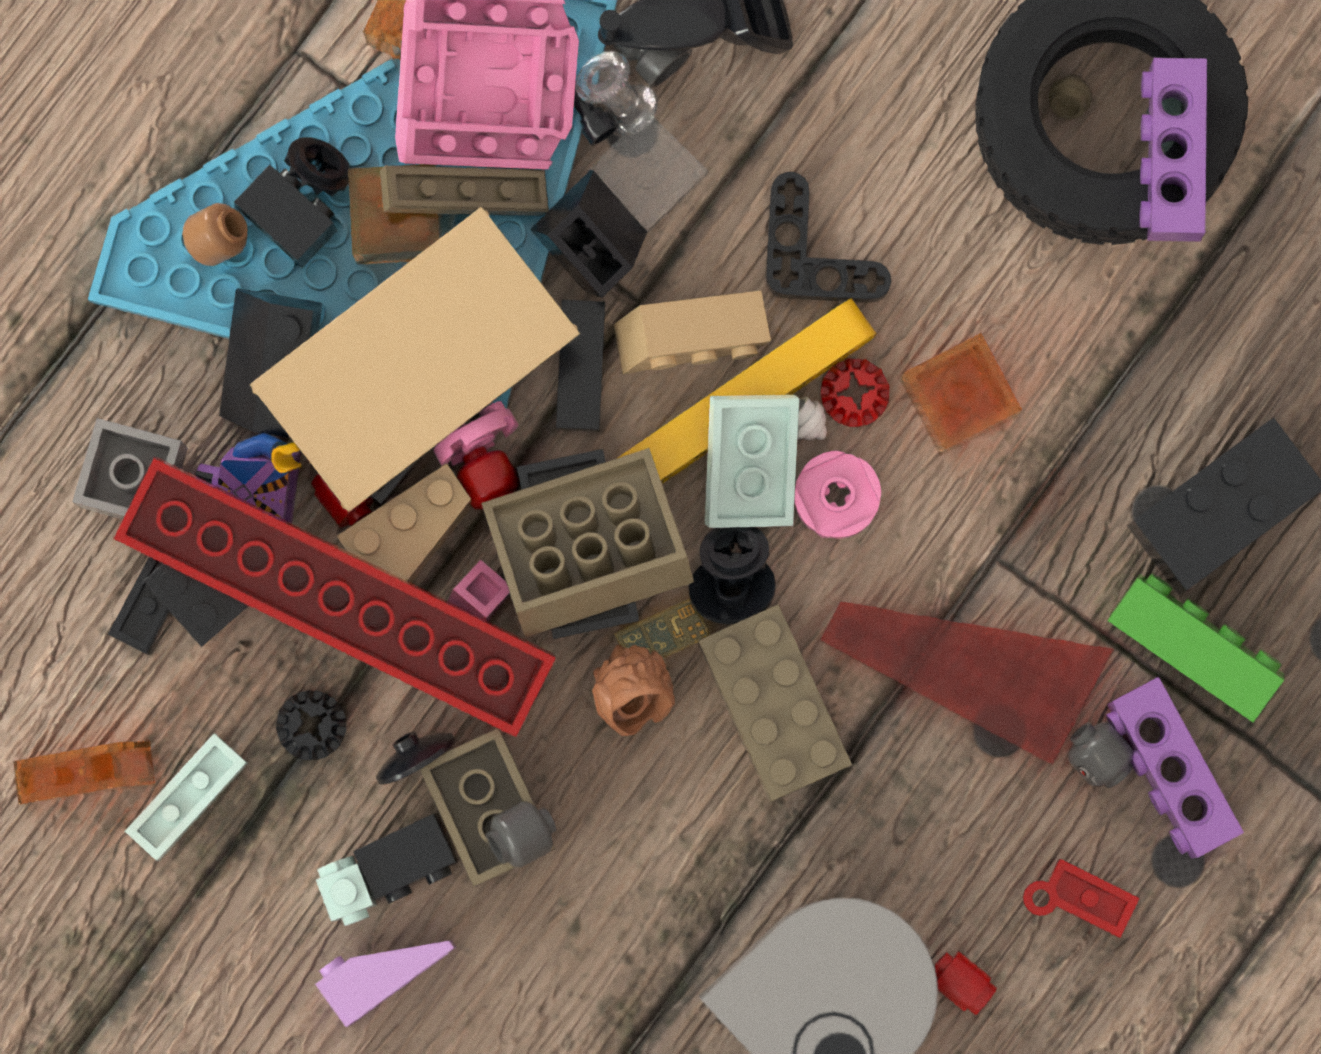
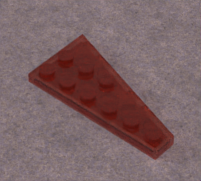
[820,601,1114,765]

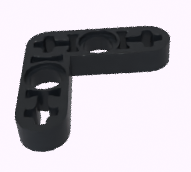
[766,172,891,303]

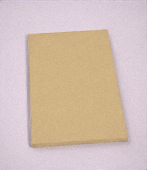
[249,207,580,512]

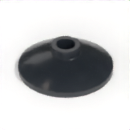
[689,552,776,624]
[376,731,455,785]

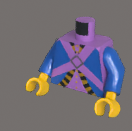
[195,433,302,524]

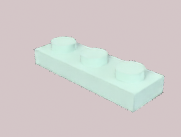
[125,733,248,861]

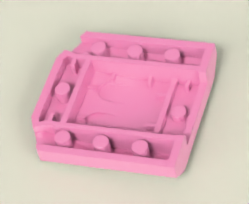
[395,0,579,170]

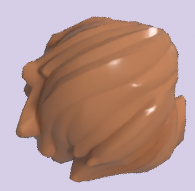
[592,644,675,736]

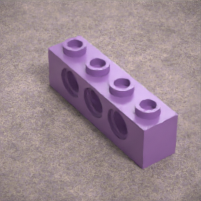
[1140,58,1207,242]
[1106,677,1244,859]

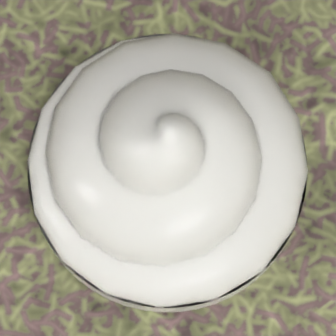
[797,397,827,440]

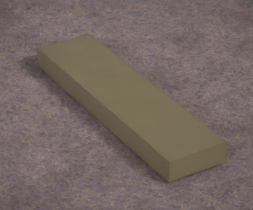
[380,165,549,216]

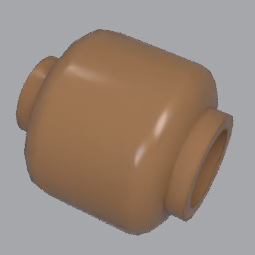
[182,203,248,266]

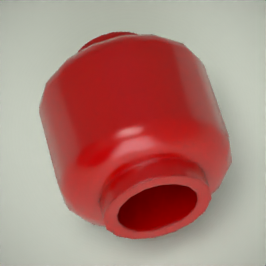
[456,446,520,510]

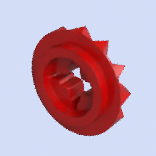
[820,358,889,427]

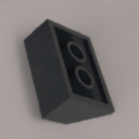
[219,288,323,438]

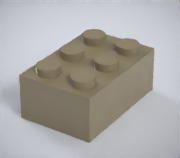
[420,728,556,887]

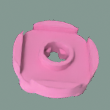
[433,401,518,466]
[794,451,881,539]

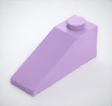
[315,940,457,1027]

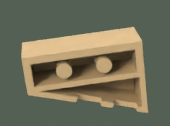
[613,291,771,374]
[337,463,472,583]

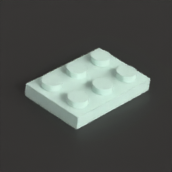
[705,395,799,528]

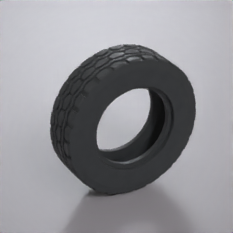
[975,0,1249,245]

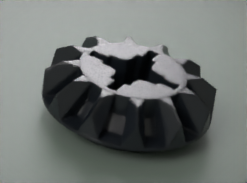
[284,137,352,197]
[700,527,770,585]
[276,690,346,760]

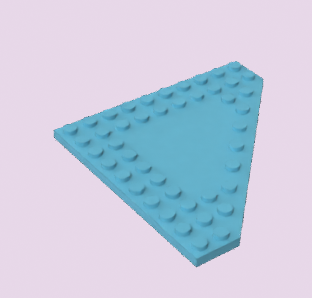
[88,0,618,409]

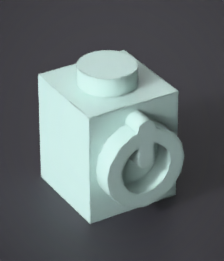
[316,856,377,926]

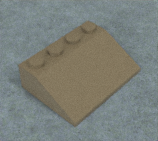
[482,448,694,638]

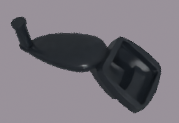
[598,0,793,54]

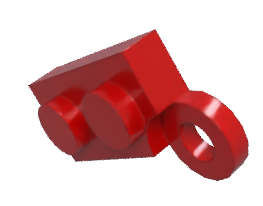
[1023,859,1140,938]

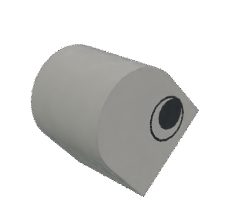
[699,898,937,1054]

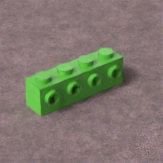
[1108,573,1284,722]

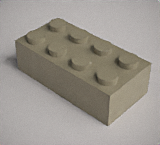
[698,604,852,803]

